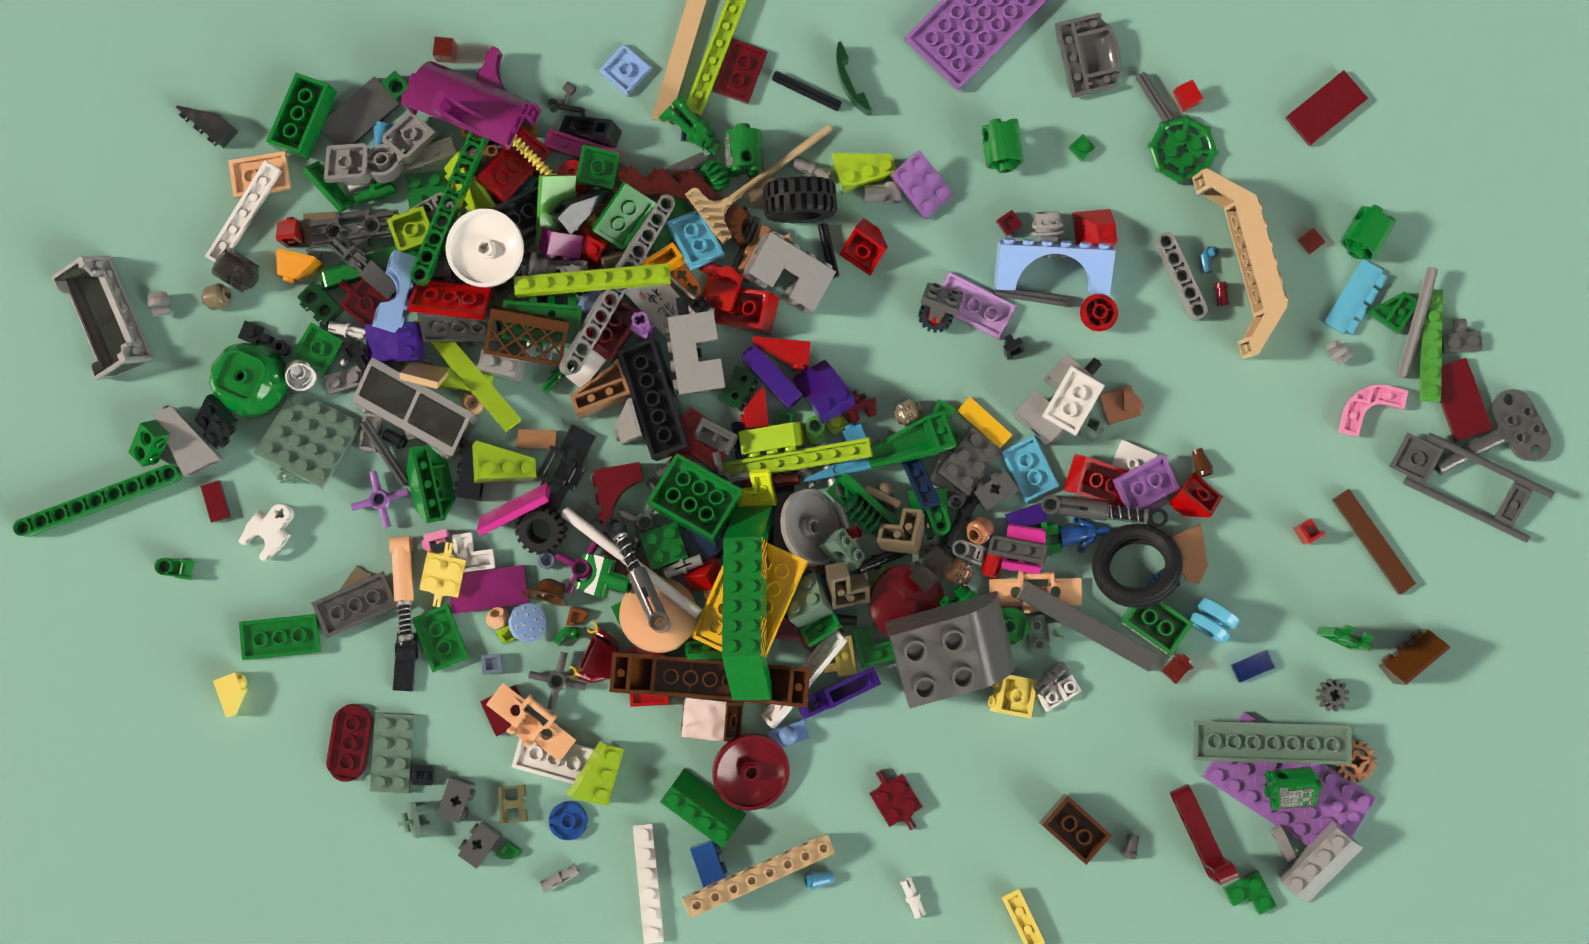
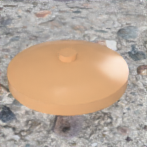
[619,577,697,653]

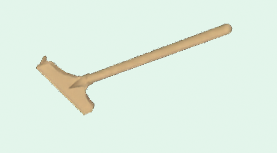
[685,125,833,245]

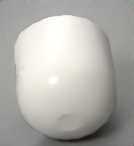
[284,359,317,391]

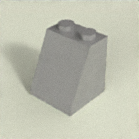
[477,342,530,384]

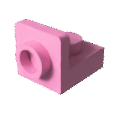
[422,529,451,552]

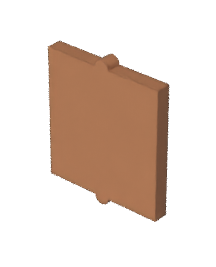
[1099,386,1141,425]

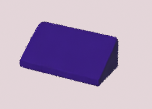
[1005,502,1049,527]

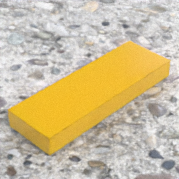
[957,397,1012,448]

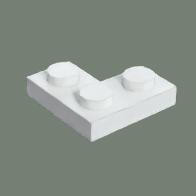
[452,533,496,573]

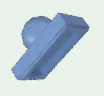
[767,720,809,747]

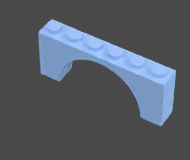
[994,238,1116,295]

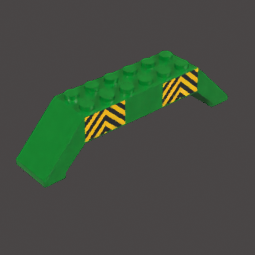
[722,506,773,701]

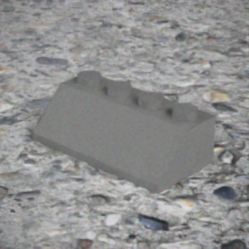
[1279,820,1363,902]

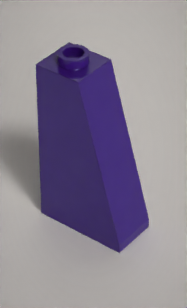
[742,346,802,411]

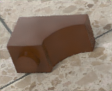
[725,202,751,250]

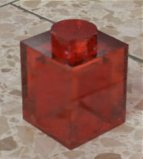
[433,37,458,64]

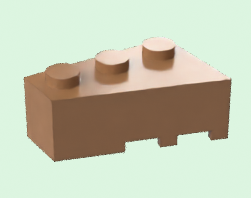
[570,359,633,419]

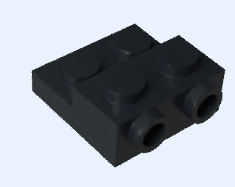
[195,394,238,449]

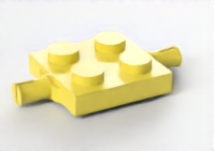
[419,541,466,607]

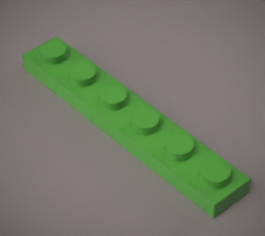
[1419,289,1443,403]

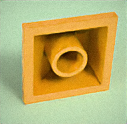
[276,248,324,283]

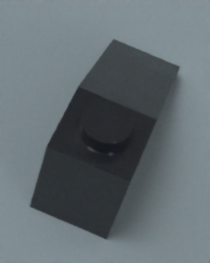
[559,115,622,148]

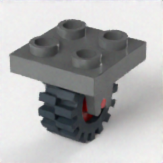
[918,283,963,333]

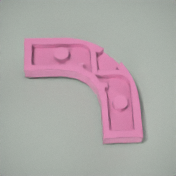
[1338,385,1409,437]

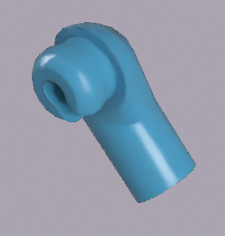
[1200,246,1219,273]

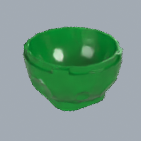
[209,343,288,419]

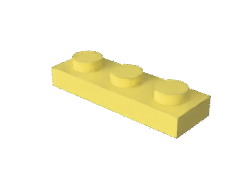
[1001,888,1045,944]

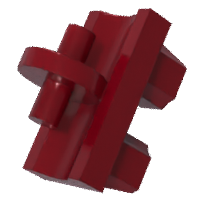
[843,390,877,424]

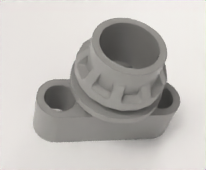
[1031,211,1076,260]

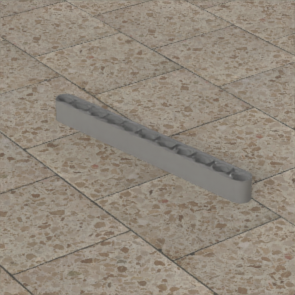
[559,194,675,375]

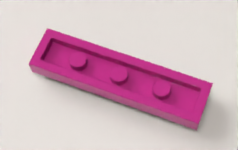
[544,128,621,159]

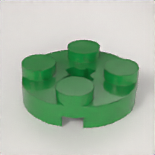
[1001,606,1029,645]

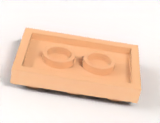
[228,151,292,199]

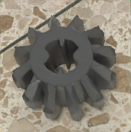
[1316,679,1350,712]

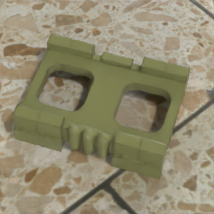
[498,784,528,824]

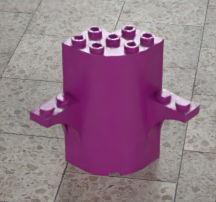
[401,46,542,151]

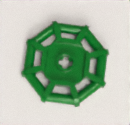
[1147,114,1219,184]

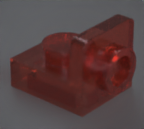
[1160,654,1194,684]

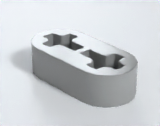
[1270,825,1296,863]

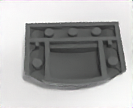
[1055,13,1121,98]

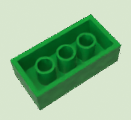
[266,73,337,161]

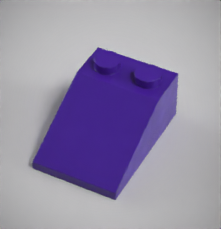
[365,321,425,363]
[793,359,855,425]

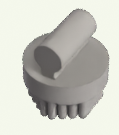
[147,291,171,317]
[1326,340,1354,366]

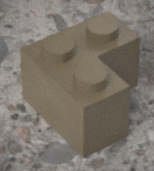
[877,508,927,555]
[825,562,870,610]

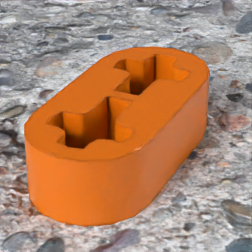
[673,266,701,300]

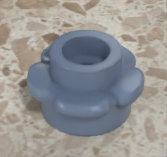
[538,551,557,570]

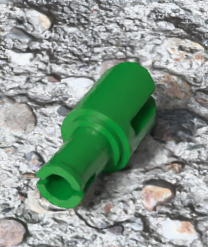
[353,181,397,205]

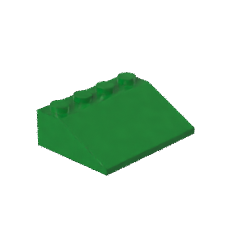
[647,453,743,545]

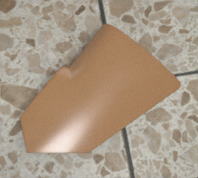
[1170,524,1208,584]

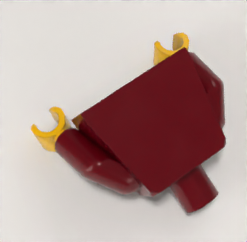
[567,622,620,684]

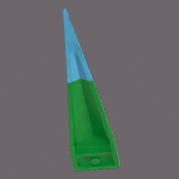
[804,411,956,483]

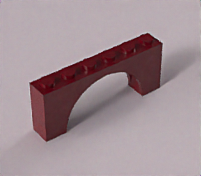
[591,462,661,576]

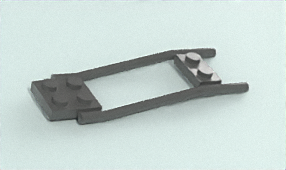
[1389,432,1555,543]

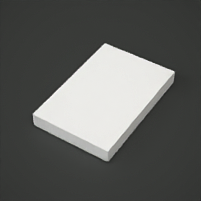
[1041,366,1105,436]

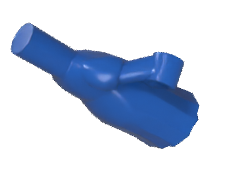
[1058,517,1110,553]

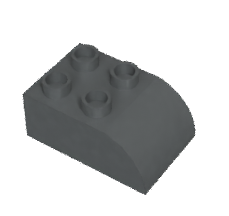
[885,591,1016,708]

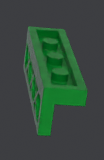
[826,472,900,538]

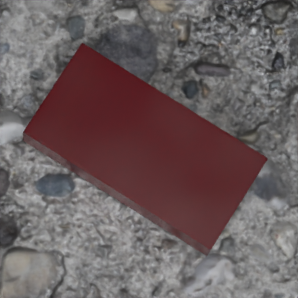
[200,480,231,523]

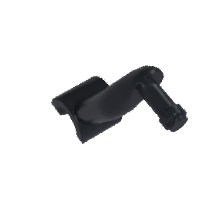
[548,99,586,117]

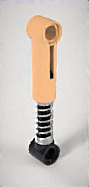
[389,536,418,662]

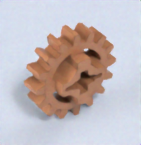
[1336,740,1377,782]

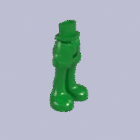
[659,92,721,155]

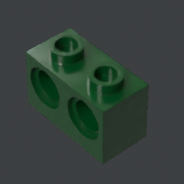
[297,281,344,325]

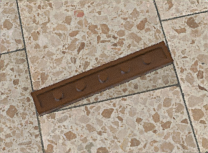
[1332,489,1416,595]

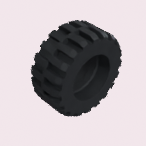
[763,176,837,223]

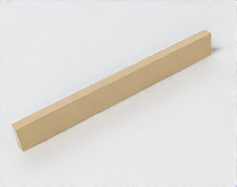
[652,0,707,124]

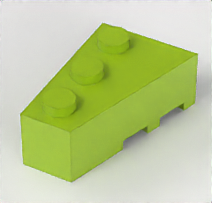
[831,153,897,194]
[738,422,808,458]
[472,440,536,483]
[566,741,624,806]

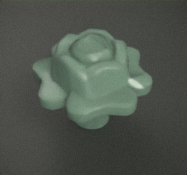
[277,468,298,484]

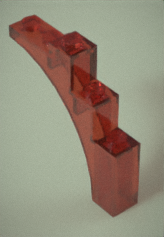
[597,165,722,216]

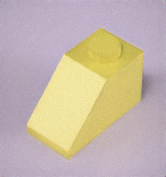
[213,672,247,718]

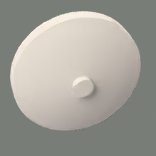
[446,209,524,288]

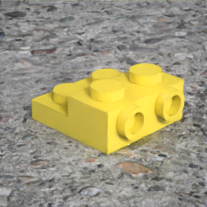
[988,675,1038,718]

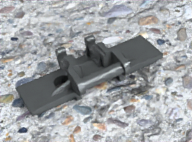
[307,207,399,250]

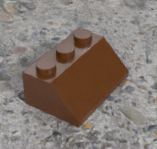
[1379,629,1451,685]

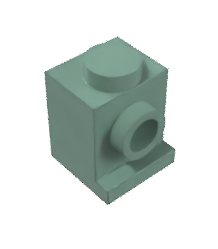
[1078,412,1105,441]

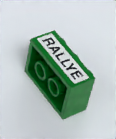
[1119,601,1193,655]

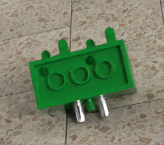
[500,292,582,360]

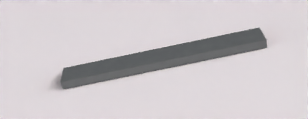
[1016,581,1159,672]

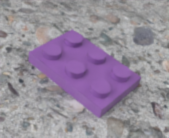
[890,150,953,219]
[1113,454,1180,510]

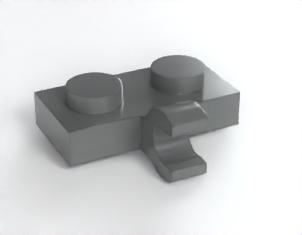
[1442,319,1483,354]

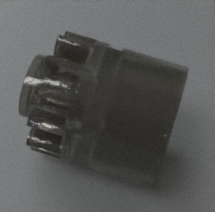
[212,247,260,293]

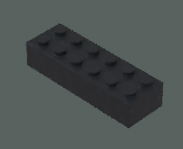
[618,338,693,461]

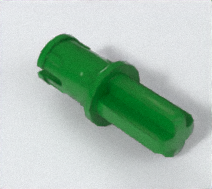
[541,362,573,394]

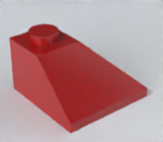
[1072,209,1118,247]
[839,218,888,276]
[574,222,611,270]
[1168,472,1223,518]

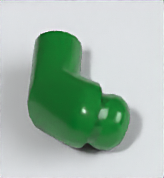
[553,627,581,646]

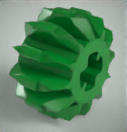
[701,159,730,192]

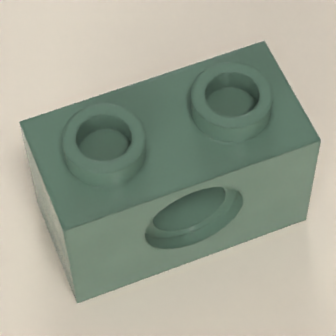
[819,528,866,572]

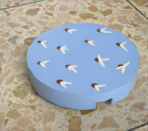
[508,603,547,642]

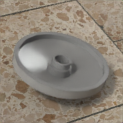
[780,489,842,566]

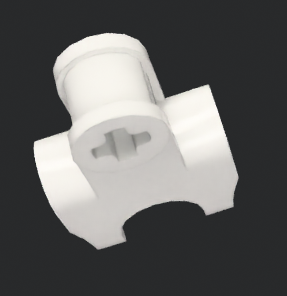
[239,504,294,561]

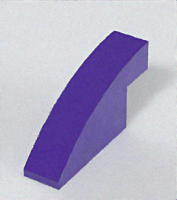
[798,667,881,720]

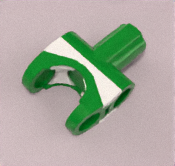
[574,553,632,598]

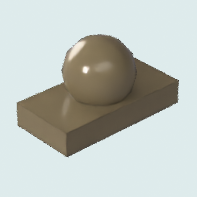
[865,481,901,512]

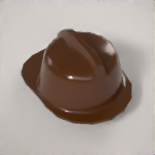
[521,578,567,606]

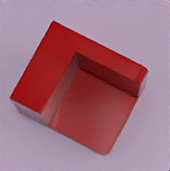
[1173,80,1203,112]
[1293,518,1325,545]

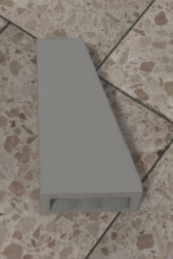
[154,405,224,478]

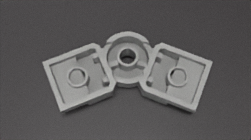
[324,112,438,185]

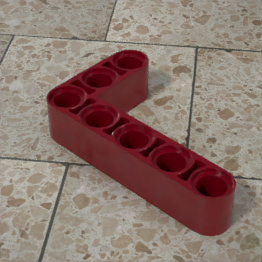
[1170,784,1239,885]

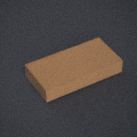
[517,429,557,450]

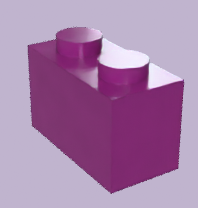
[537,227,584,260]

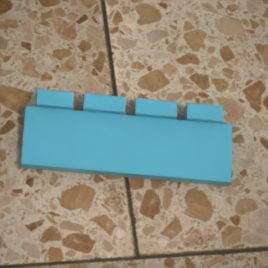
[1323,259,1388,335]

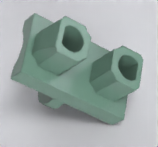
[397,802,432,839]

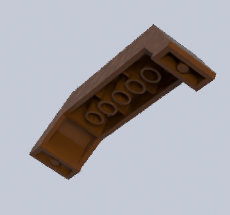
[609,652,810,708]

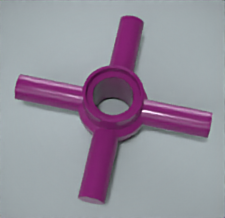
[555,541,599,595]

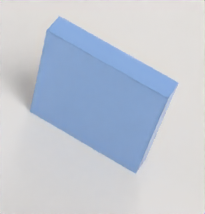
[598,43,652,96]

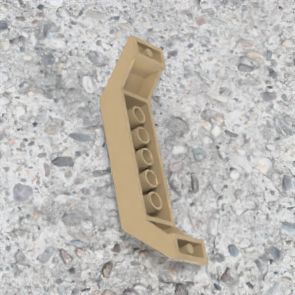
[1192,168,1288,360]

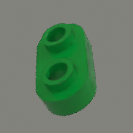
[924,499,951,536]

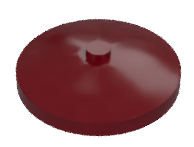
[869,564,945,637]
[712,733,790,811]

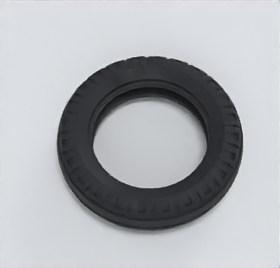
[1092,523,1183,608]

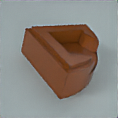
[566,606,590,626]

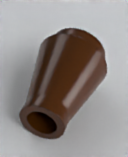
[1192,448,1214,478]

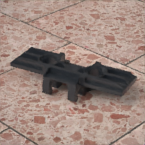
[536,424,596,511]

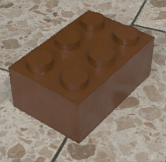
[1039,793,1112,865]

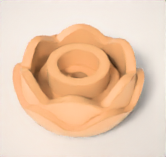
[461,392,484,415]
[486,607,510,629]

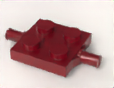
[338,278,393,326]
[869,769,923,831]

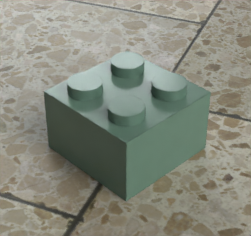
[787,572,833,628]

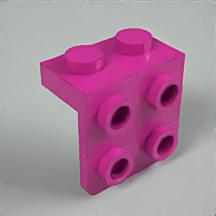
[1002,524,1046,574]

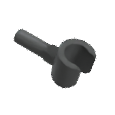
[562,81,576,105]

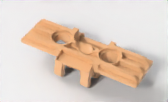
[989,570,1082,613]
[486,683,576,762]

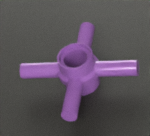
[351,471,409,528]

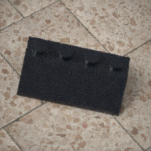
[490,185,538,241]

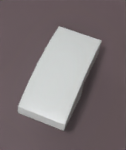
[1036,674,1082,712]

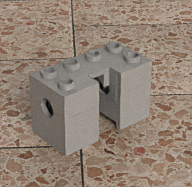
[741,232,836,313]

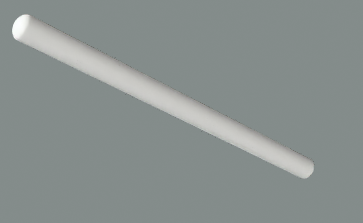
[561,507,703,618]

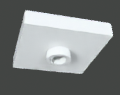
[1111,440,1157,471]

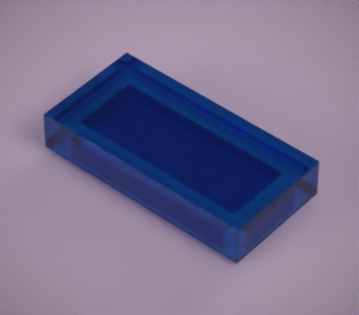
[1231,650,1275,683]

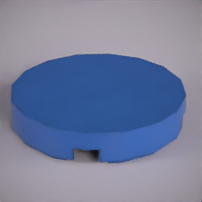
[549,801,588,840]

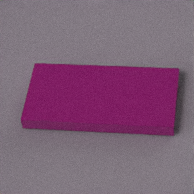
[450,565,529,614]

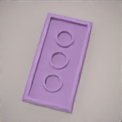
[942,271,1017,340]

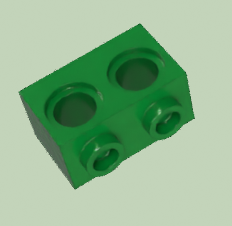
[128,420,170,467]

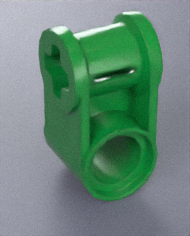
[154,558,196,580]

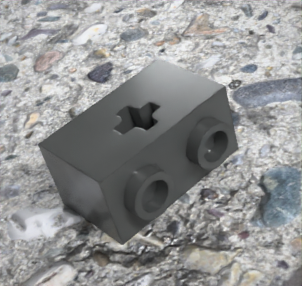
[972,470,1019,512]
[436,777,476,823]
[458,821,502,869]

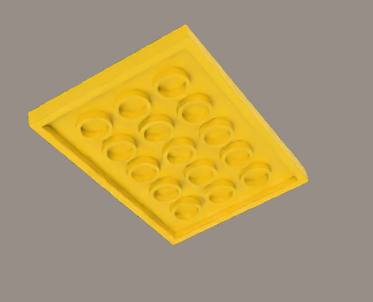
[691,543,808,656]

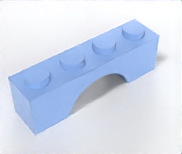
[372,250,416,333]

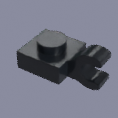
[238,320,275,345]
[340,337,368,372]

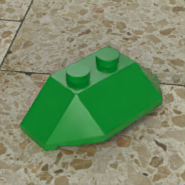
[406,445,456,524]

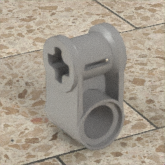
[951,540,988,567]

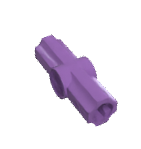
[630,311,656,342]

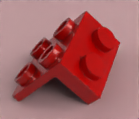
[699,262,744,312]

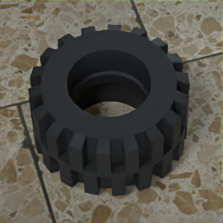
[515,504,568,555]

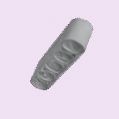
[1155,232,1208,321]

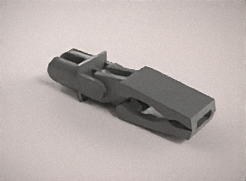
[327,231,397,300]

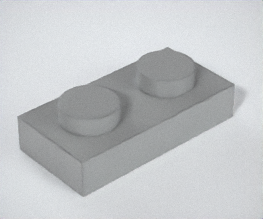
[324,366,366,395]

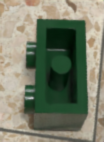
[719,365,759,411]

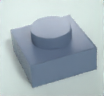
[481,653,503,674]

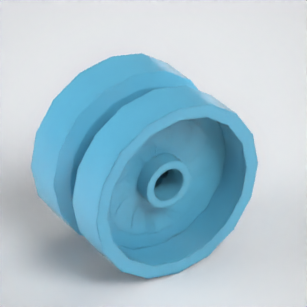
[1189,598,1239,644]

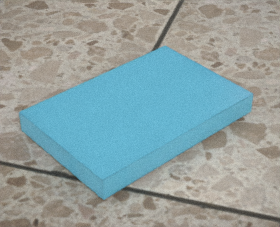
[666,210,725,270]
[1000,435,1060,503]

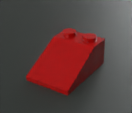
[714,288,780,335]
[752,336,811,372]
[1063,454,1129,507]

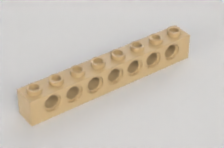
[681,833,835,918]

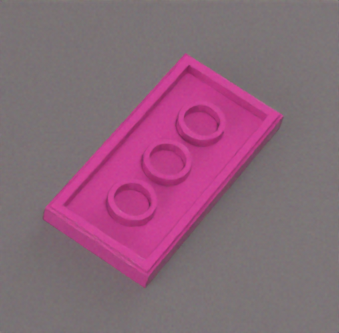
[477,483,550,536]

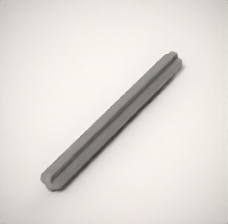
[1397,267,1438,378]

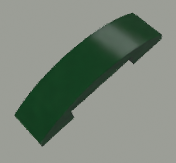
[836,41,871,116]

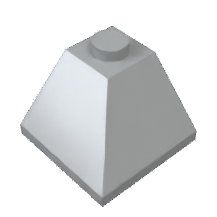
[614,398,645,445]

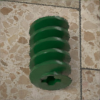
[841,492,883,535]

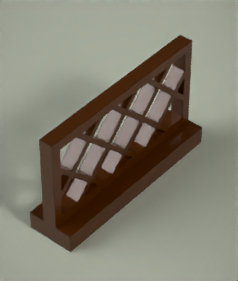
[483,305,569,367]

